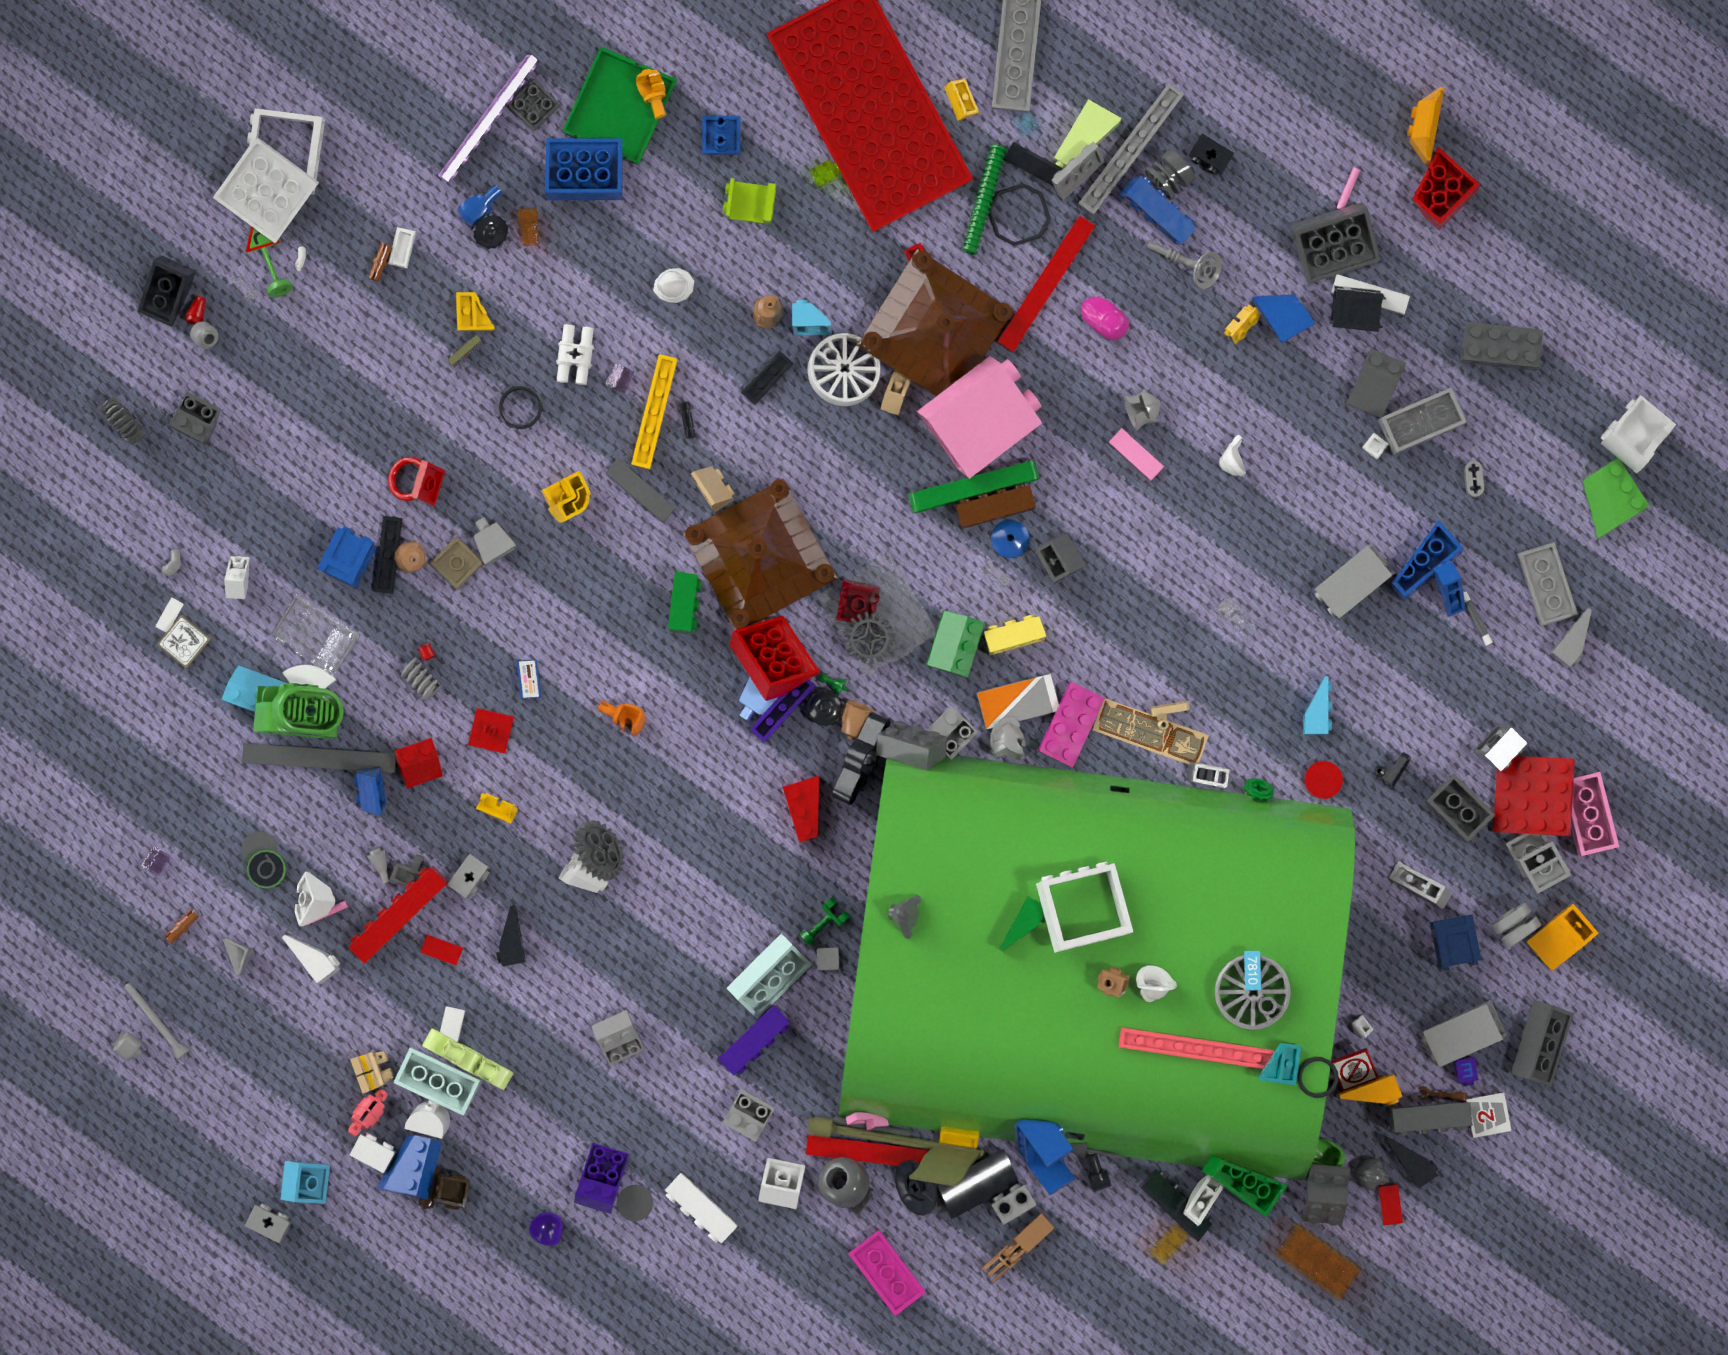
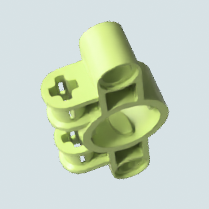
[422,1028,514,1090]

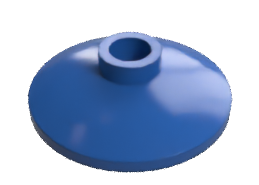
[991,520,1029,558]

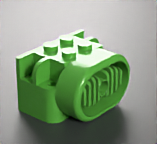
[253,683,344,739]

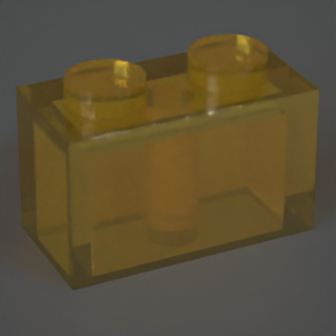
[1148,1222,1189,1265]

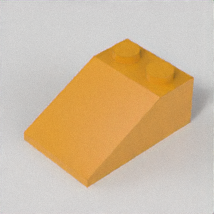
[1335,1074,1403,1106]

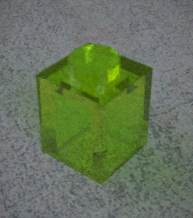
[810,159,840,190]

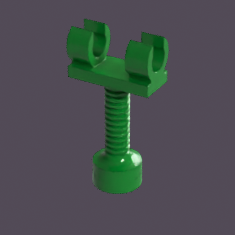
[800,897,850,946]

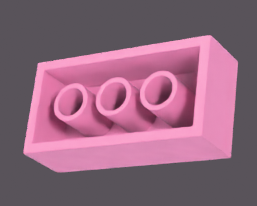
[1571,772,1619,857]

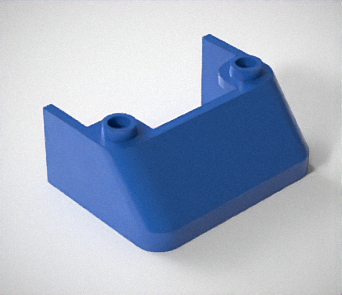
[1015,1119,1075,1196]

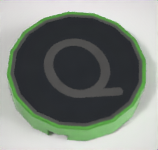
[247,850,286,888]

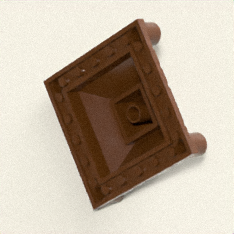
[856,248,1013,396]
[682,478,838,630]

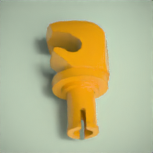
[636,69,666,119]

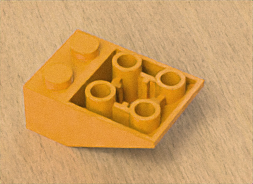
[1526,904,1599,971]

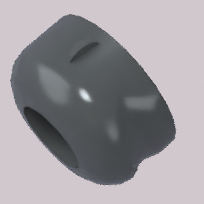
[818,1157,870,1208]

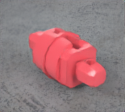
[348,1089,388,1137]

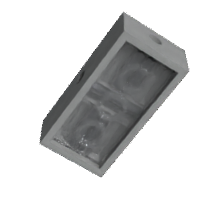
[1379,388,1467,455]

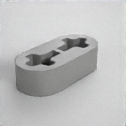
[1464,461,1484,498]

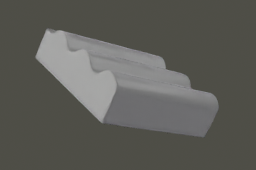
[817,948,839,970]

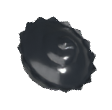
[473,215,509,249]
[806,689,844,727]

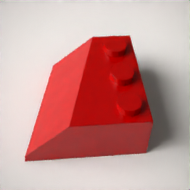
[1412,147,1480,230]

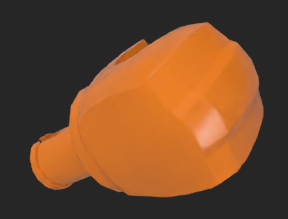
[598,700,646,737]

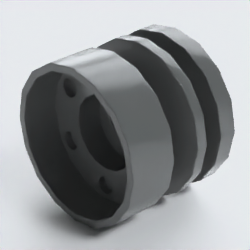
[1145,149,1196,200]

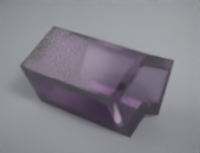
[605,363,634,393]
[141,846,171,876]

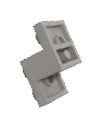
[1505,834,1571,894]

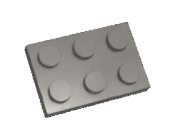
[1052,141,1105,200]

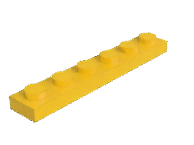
[631,354,678,470]

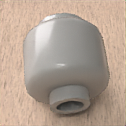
[190,321,218,349]
[112,1032,142,1061]

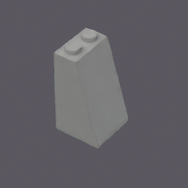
[1315,543,1396,618]
[1422,1000,1507,1067]

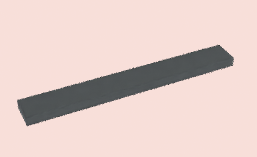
[242,743,396,773]

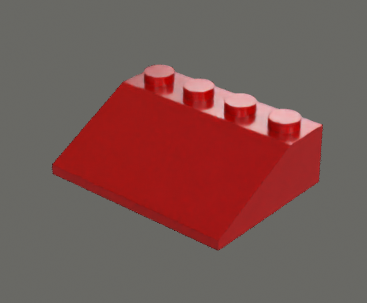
[729,615,819,701]

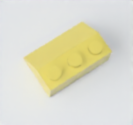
[983,614,1046,655]

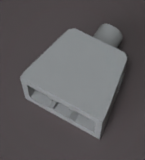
[474,517,518,566]

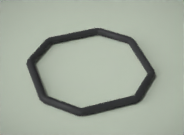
[988,184,1051,246]

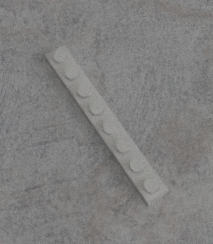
[1078,83,1184,216]

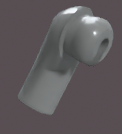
[162,549,181,576]

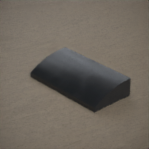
[936,1149,1019,1220]

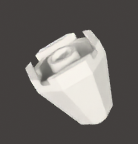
[559,853,608,893]

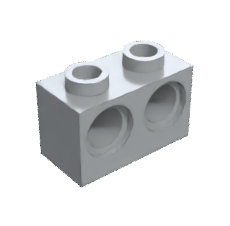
[991,1183,1037,1225]

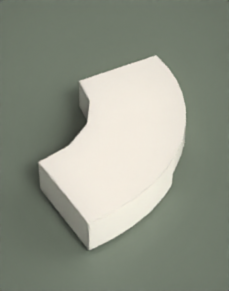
[283,665,337,689]

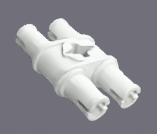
[556,324,594,385]

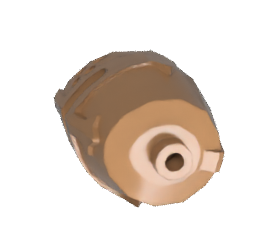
[753,295,784,329]
[395,541,427,573]
[841,700,875,740]

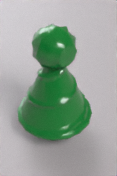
[819,673,848,696]

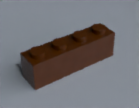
[956,483,1036,529]

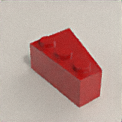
[782,776,820,843]

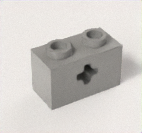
[447,854,490,899]
[245,1203,292,1243]

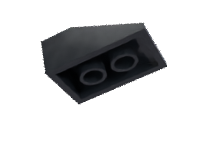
[137,256,196,327]

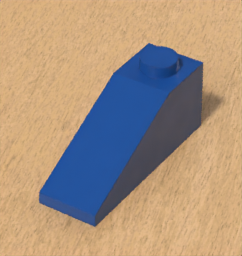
[1434,561,1466,617]

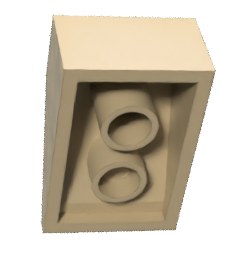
[691,466,734,513]

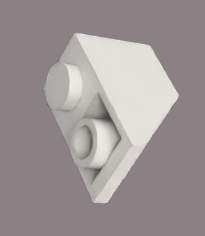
[224,556,250,599]

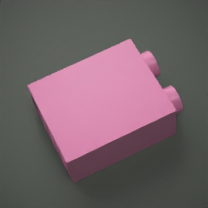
[917,356,1042,479]

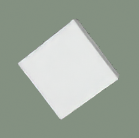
[1362,433,1389,460]

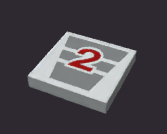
[1465,1093,1511,1138]

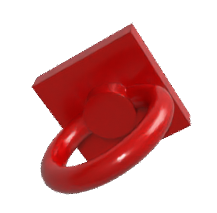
[388,456,445,507]

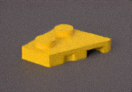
[456,292,494,331]

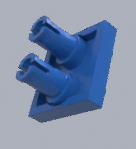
[702,115,741,155]

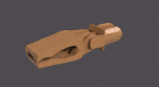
[981,1213,1055,1283]

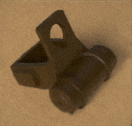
[418,1165,470,1210]

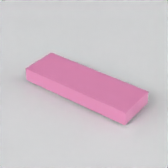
[1109,428,1164,481]

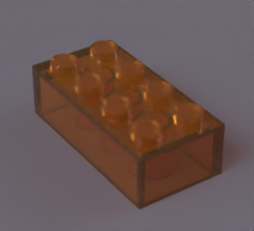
[1274,1222,1362,1300]

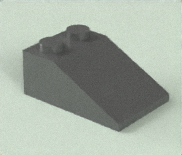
[1346,348,1406,418]

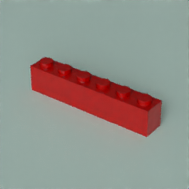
[348,866,449,964]

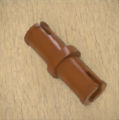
[368,242,392,282]
[164,909,199,945]

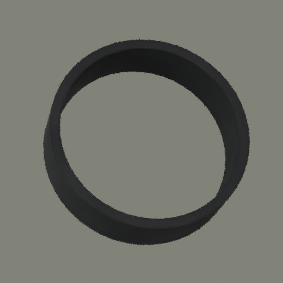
[499,386,542,429]

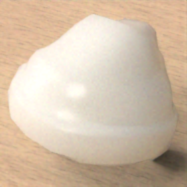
[1219,435,1246,477]

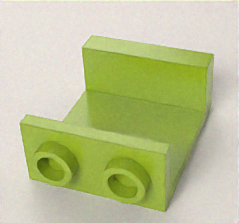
[723,178,777,225]

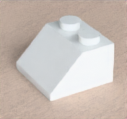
[758,1158,805,1209]

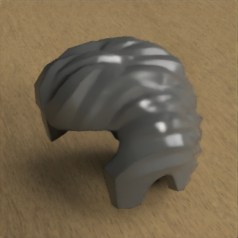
[1355,1159,1389,1191]

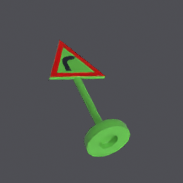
[245,226,293,298]

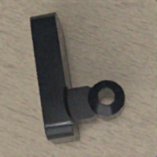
[1374,752,1411,790]

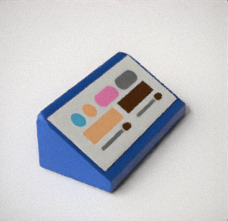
[517,660,541,700]

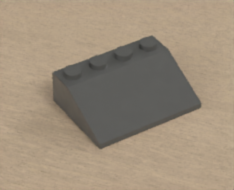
[1290,202,1380,284]

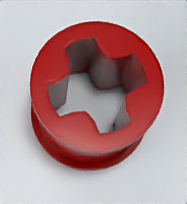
[417,643,436,662]

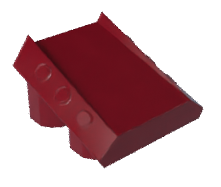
[836,580,880,627]

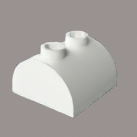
[404,1100,450,1139]

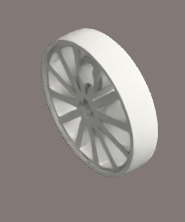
[808,333,880,406]

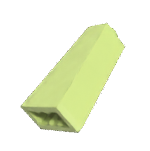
[1053,99,1121,169]

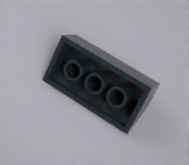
[1139,1169,1212,1242]

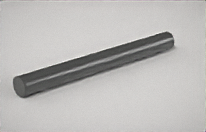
[834,1116,911,1137]

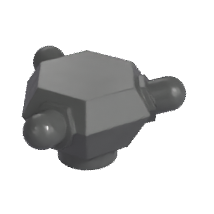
[888,895,921,939]

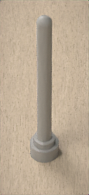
[125,983,190,1060]

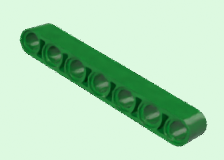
[908,460,1040,514]

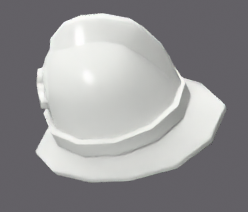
[653,268,694,303]

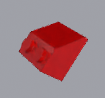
[393,738,443,789]

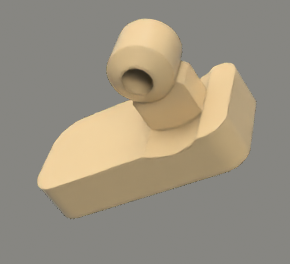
[1150,701,1190,730]

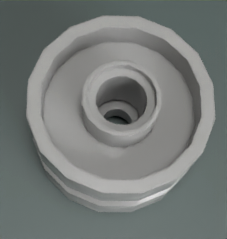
[1491,902,1542,948]

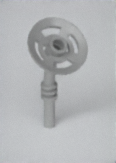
[1146,240,1222,289]

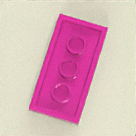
[1038,682,1105,768]
[848,1230,926,1316]

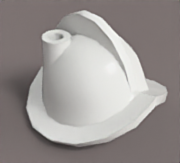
[1136,966,1177,1002]

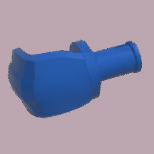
[457,185,503,227]

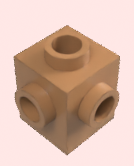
[1097,966,1131,997]

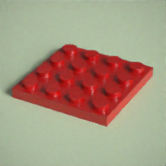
[1493,756,1575,836]

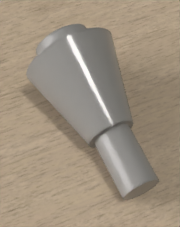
[367,847,390,883]

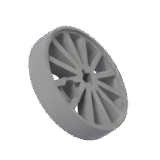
[1215,955,1291,1030]

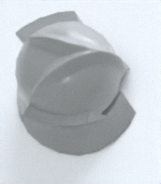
[1123,390,1161,431]

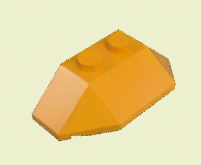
[1407,87,1445,165]

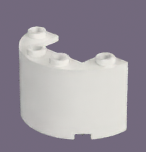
[1601,395,1676,473]

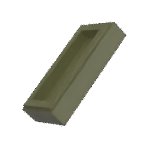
[448,335,483,368]

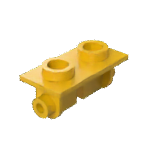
[1224,305,1260,344]
[476,793,518,824]

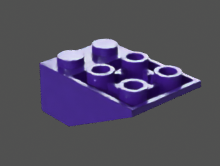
[574,1143,629,1214]

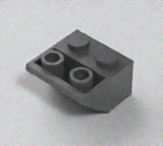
[169,392,221,445]
[1034,533,1086,585]

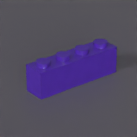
[750,680,816,744]
[718,1005,790,1076]

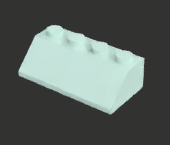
[727,934,812,1019]
[393,1047,482,1116]

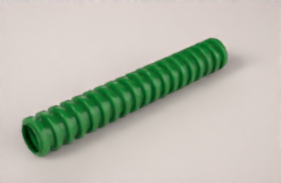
[962,144,1007,255]

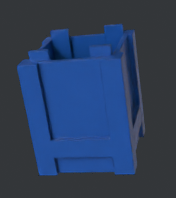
[318,526,377,589]

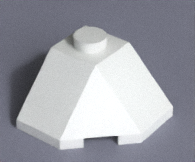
[295,872,335,926]

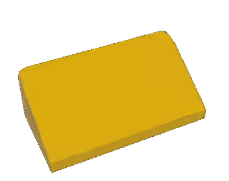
[944,78,979,121]

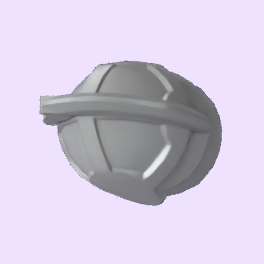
[990,716,1026,760]

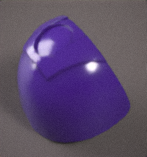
[529,1212,563,1246]

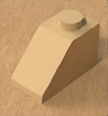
[881,370,911,415]

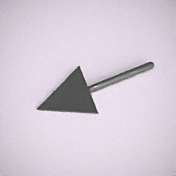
[1070,1142,1123,1159]

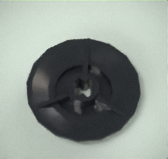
[895,1160,938,1216]

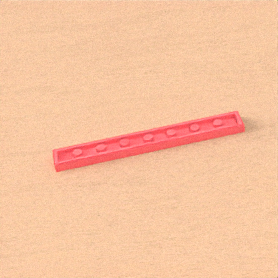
[1118,1027,1275,1069]

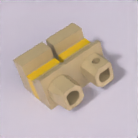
[350,1051,395,1094]

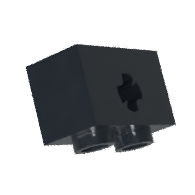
[1189,133,1234,176]

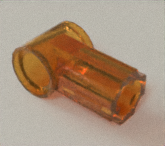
[517,207,539,246]

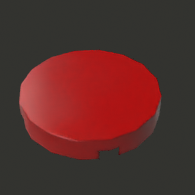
[1304,761,1343,799]

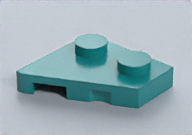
[1258,1043,1301,1085]

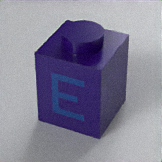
[1453,1057,1479,1086]

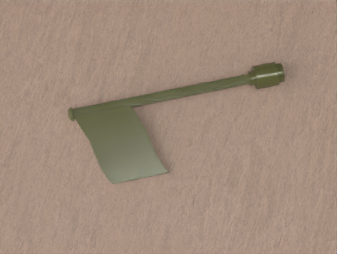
[807,1116,984,1187]

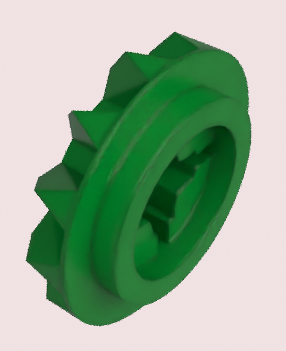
[1243,778,1274,802]

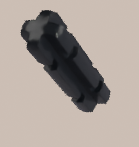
[680,402,696,439]

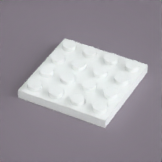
[213,137,319,243]

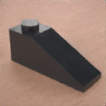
[496,905,526,967]
[1384,1137,1438,1188]

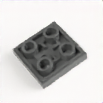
[507,79,561,132]

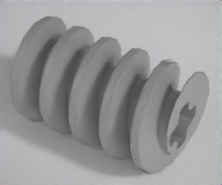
[401,658,443,700]

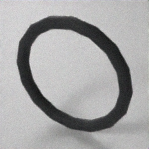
[1298,1057,1338,1098]

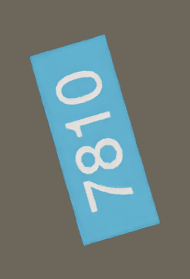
[1244,951,1261,990]

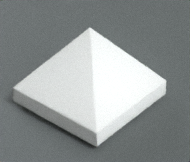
[1352,1015,1373,1039]

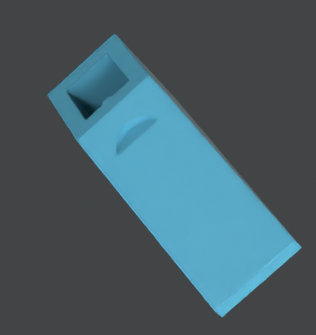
[1303,676,1332,735]

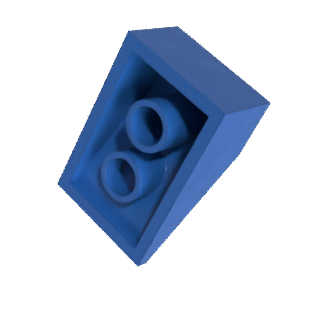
[354,767,386,815]

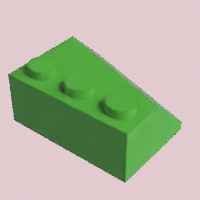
[1583,458,1649,539]

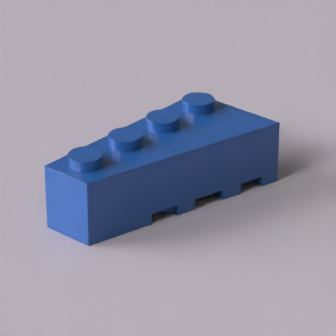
[1117,177,1197,245]
[1391,520,1464,601]

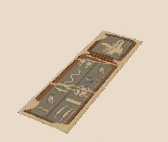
[1093,698,1209,765]

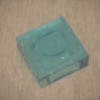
[1014,110,1040,136]

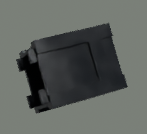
[1330,285,1386,332]

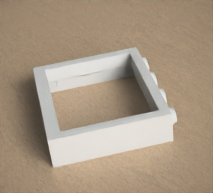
[247,108,325,195]
[1036,861,1133,953]

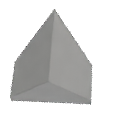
[223,938,254,976]

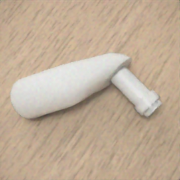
[295,246,306,271]

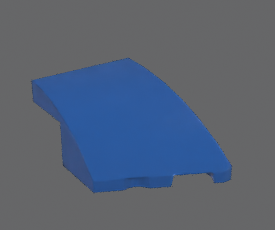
[1252,294,1315,344]

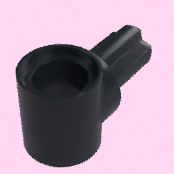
[1086,1154,1112,1192]

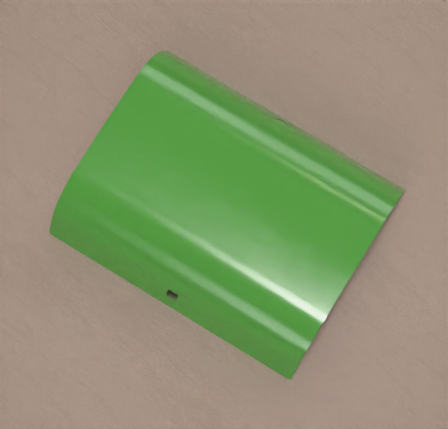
[839,755,1355,1180]

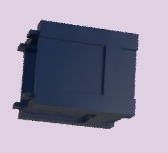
[1429,914,1482,971]

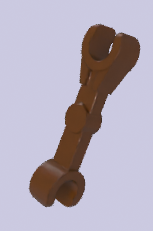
[1418,1086,1467,1100]

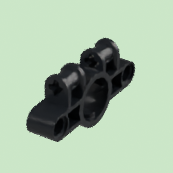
[832,712,891,805]

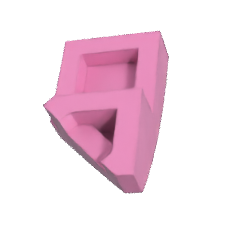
[846,1112,889,1130]

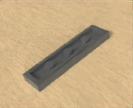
[606,459,676,523]

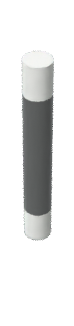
[1464,591,1493,646]

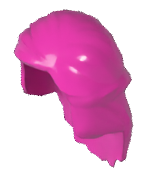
[1080,296,1129,341]

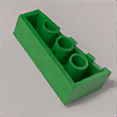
[1202,1155,1288,1217]

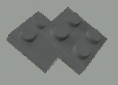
[1303,1164,1350,1225]

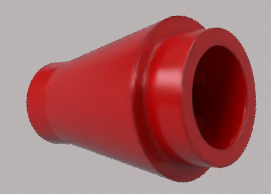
[185,296,206,325]

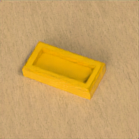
[939,1126,979,1149]

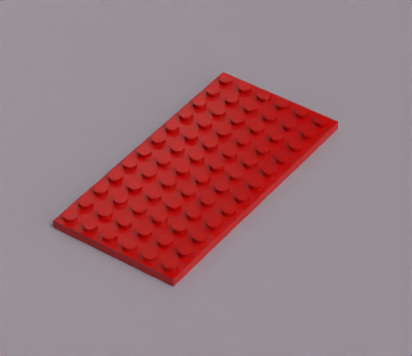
[766,0,973,233]

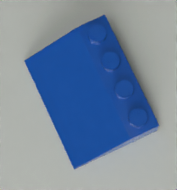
[545,138,623,200]

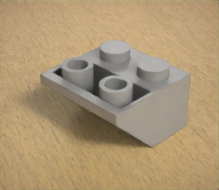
[927,706,979,760]
[592,1010,645,1065]
[722,1089,775,1142]

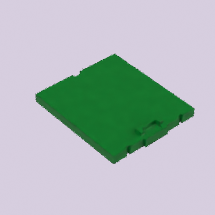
[562,47,677,166]

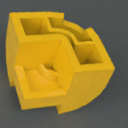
[541,470,591,523]

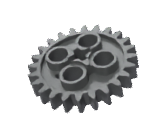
[573,820,625,881]

